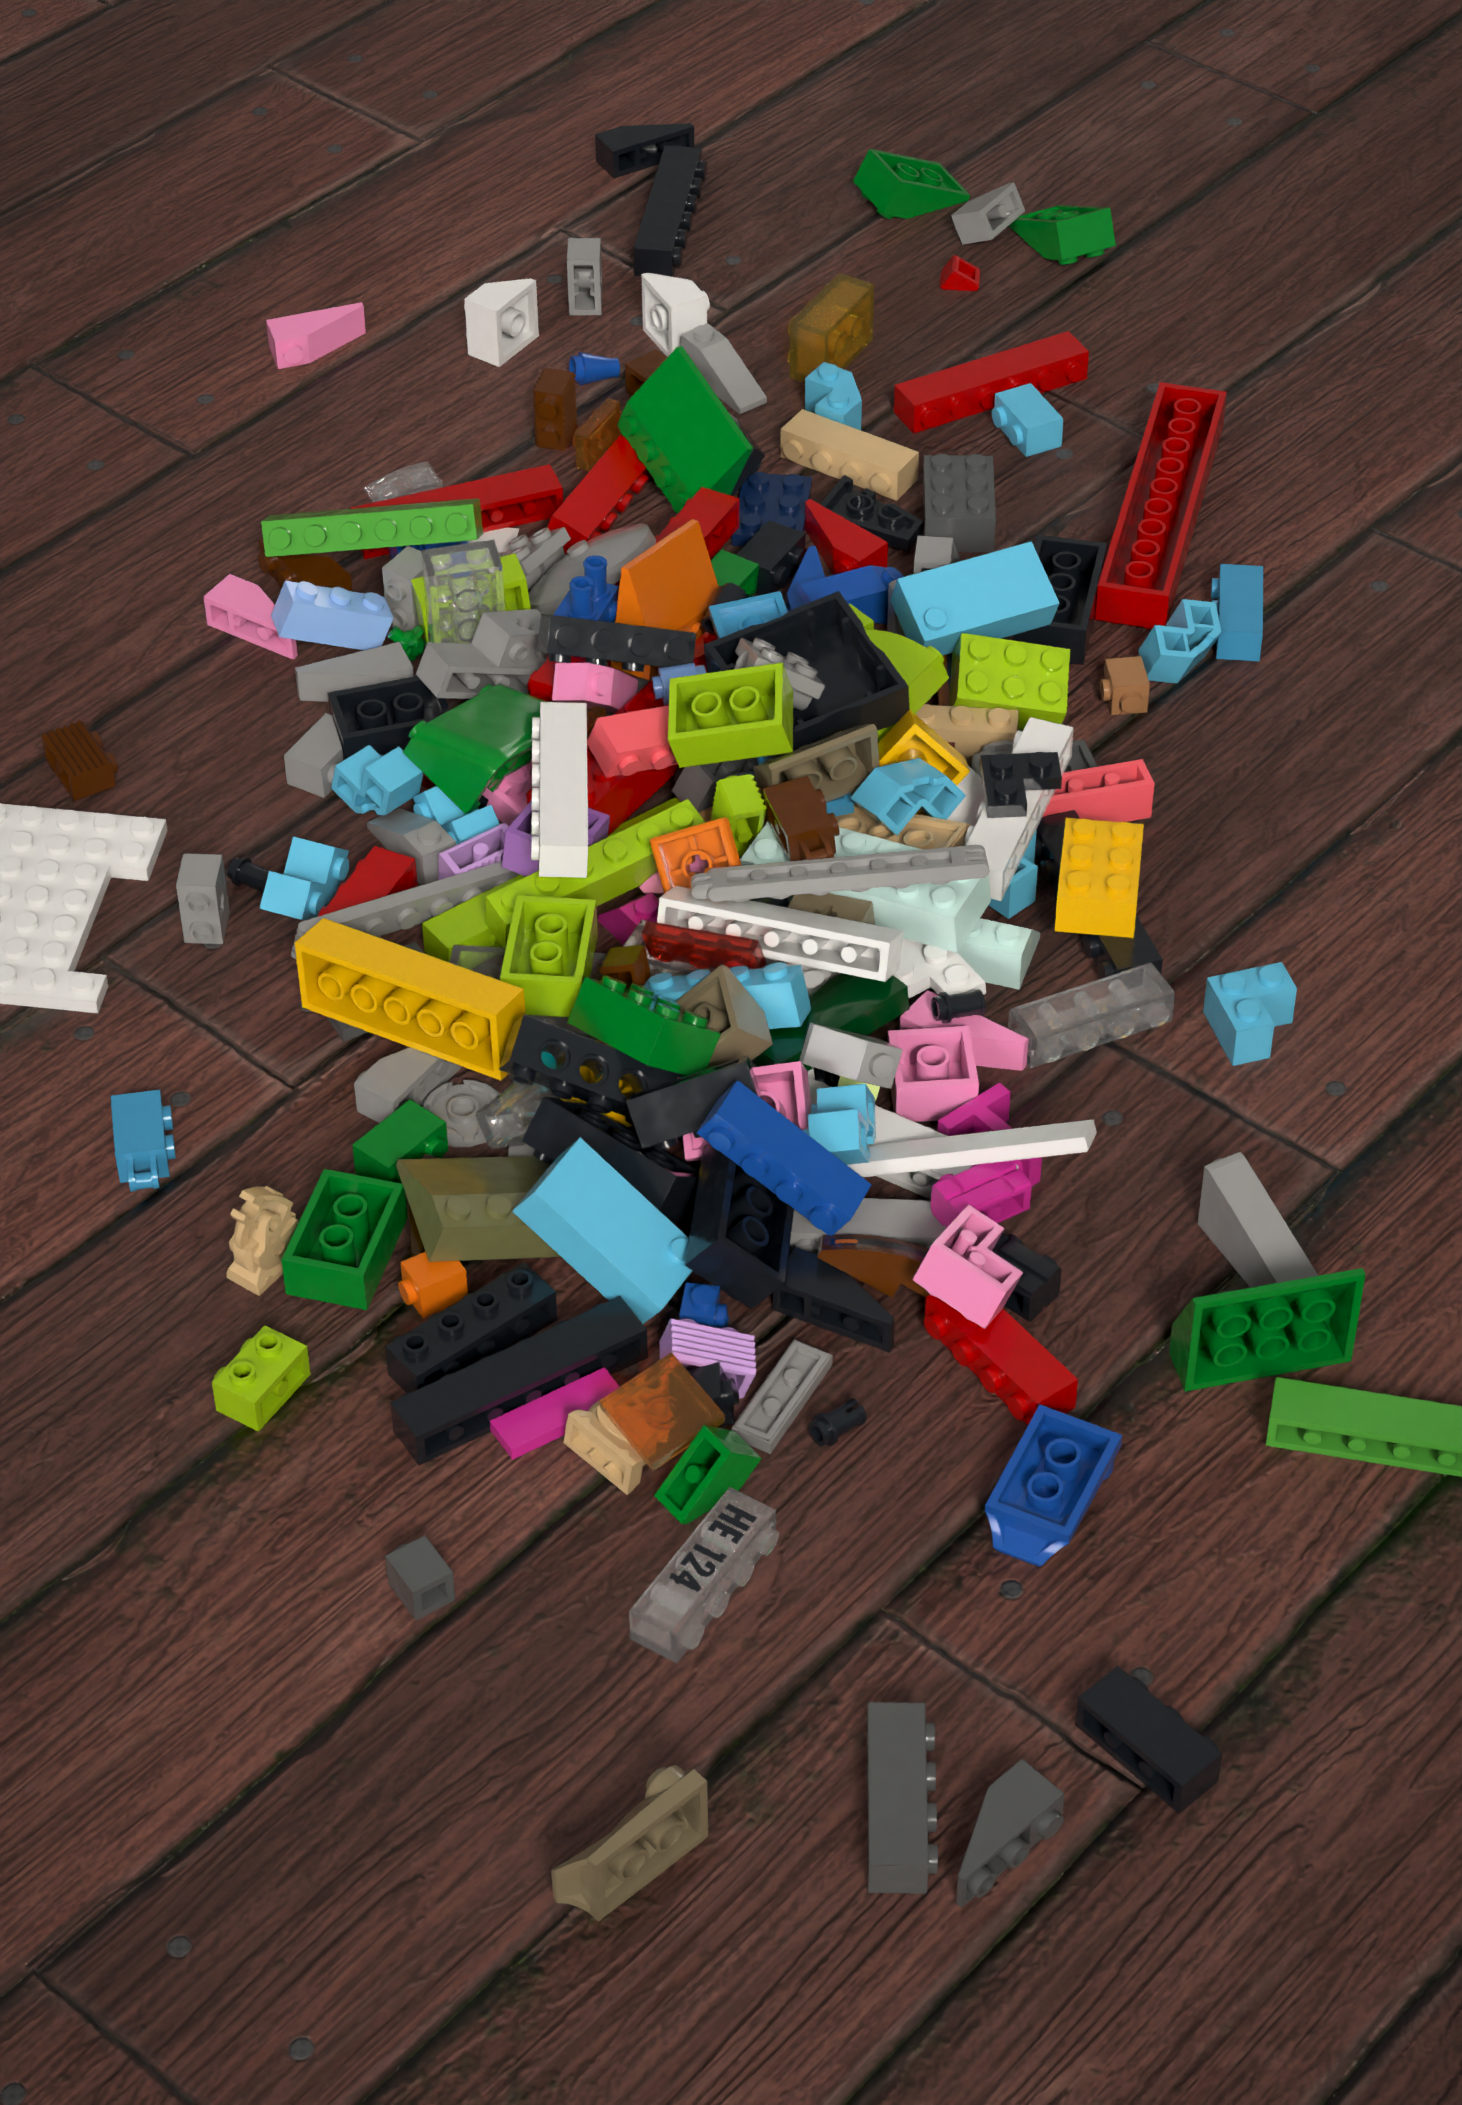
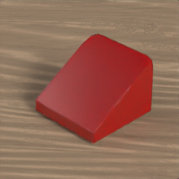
[940,255,980,291]

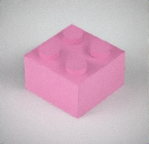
[887,1026,979,1122]

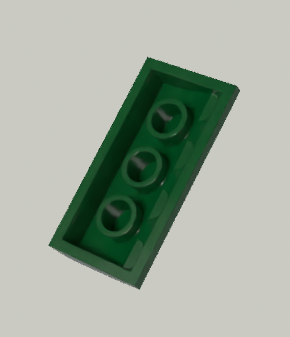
[751,973,910,1071]

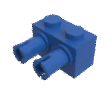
[553,555,619,623]

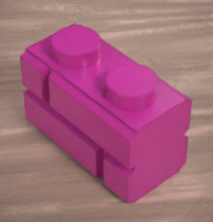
[930,1161,1032,1228]

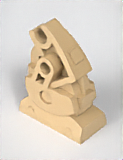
[226,1186,299,1296]
[563,1375,675,1495]

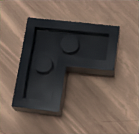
[980,752,1062,818]

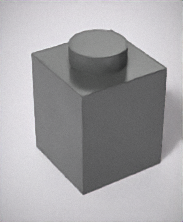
[385,1536,456,1620]

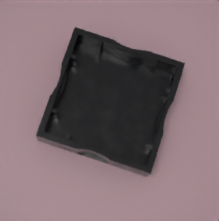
[704,591,910,761]

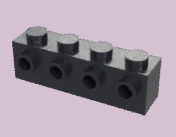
[537,614,697,672]
[385,1262,558,1393]

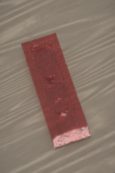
[642,921,767,969]

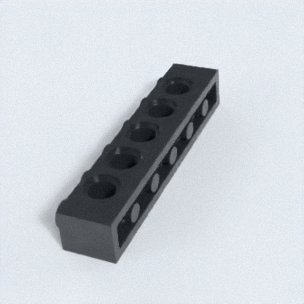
[499,1015,686,1142]

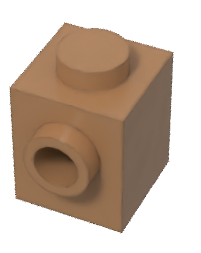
[1099,656,1150,715]

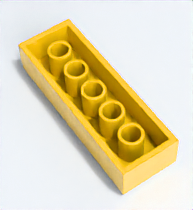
[294,918,526,1081]

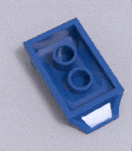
[985,1404,1122,1567]

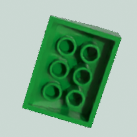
[617,346,753,514]
[1169,1268,1366,1392]

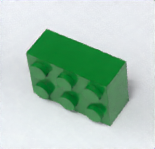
[567,975,721,1076]
[281,1169,408,1310]

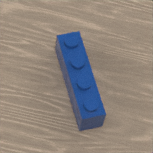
[697,1080,872,1235]

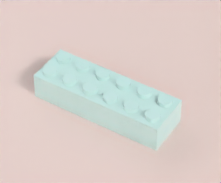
[740,821,991,953]

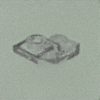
[363,461,445,502]

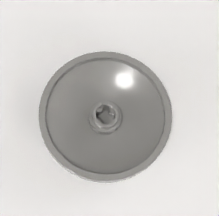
[529,523,656,615]

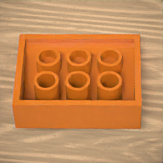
[610,519,719,681]

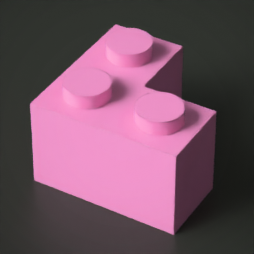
[913,1204,1023,1329]

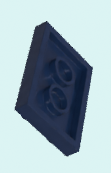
[732,472,812,547]

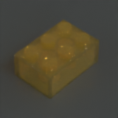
[787,273,874,383]

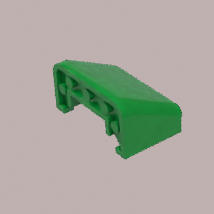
[403,684,547,815]

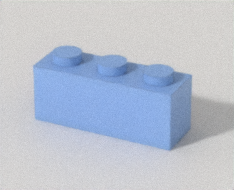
[271,581,394,650]

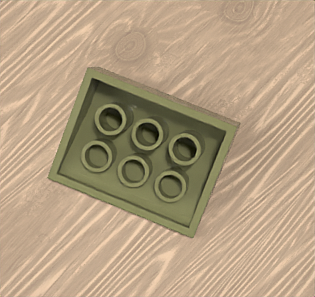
[396,1156,561,1262]

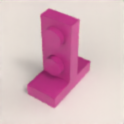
[937,1083,1042,1186]

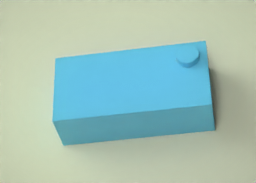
[890,541,1060,655]
[512,1137,692,1324]

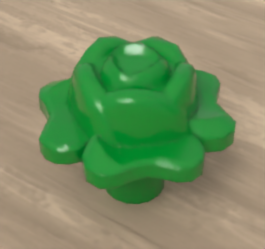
[388,625,426,661]

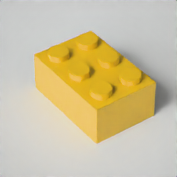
[1055,818,1144,938]

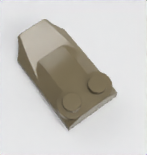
[551,1765,708,1922]

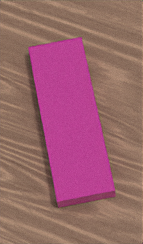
[490,1367,622,1460]

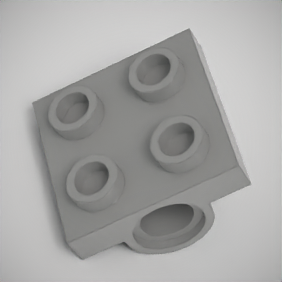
[489,527,571,590]
[734,638,825,711]

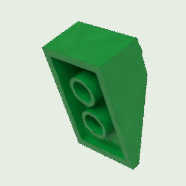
[853,149,971,219]
[1009,205,1116,265]

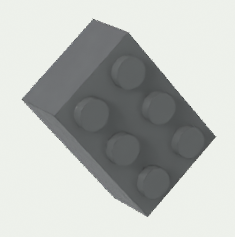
[923,454,996,552]

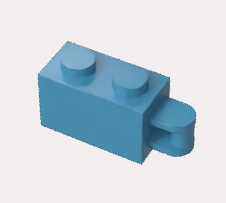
[111,1090,176,1192]

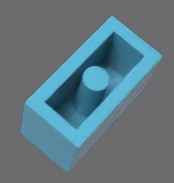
[992,383,1063,457]

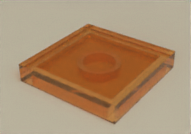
[599,1352,725,1471]

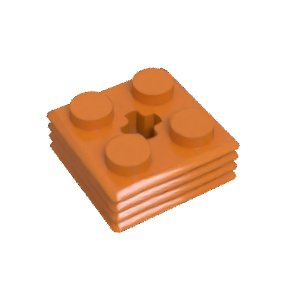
[650,817,742,893]

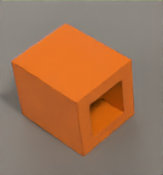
[398,1252,468,1318]

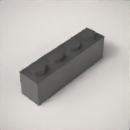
[867,1702,938,1894]

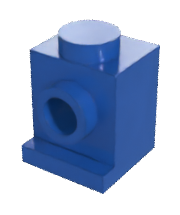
[679,1283,729,1329]

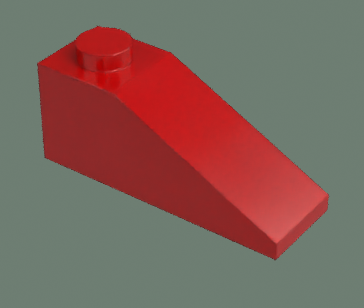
[805,499,888,575]

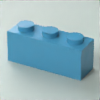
[1211,564,1263,661]

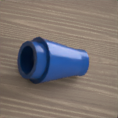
[569,352,620,386]

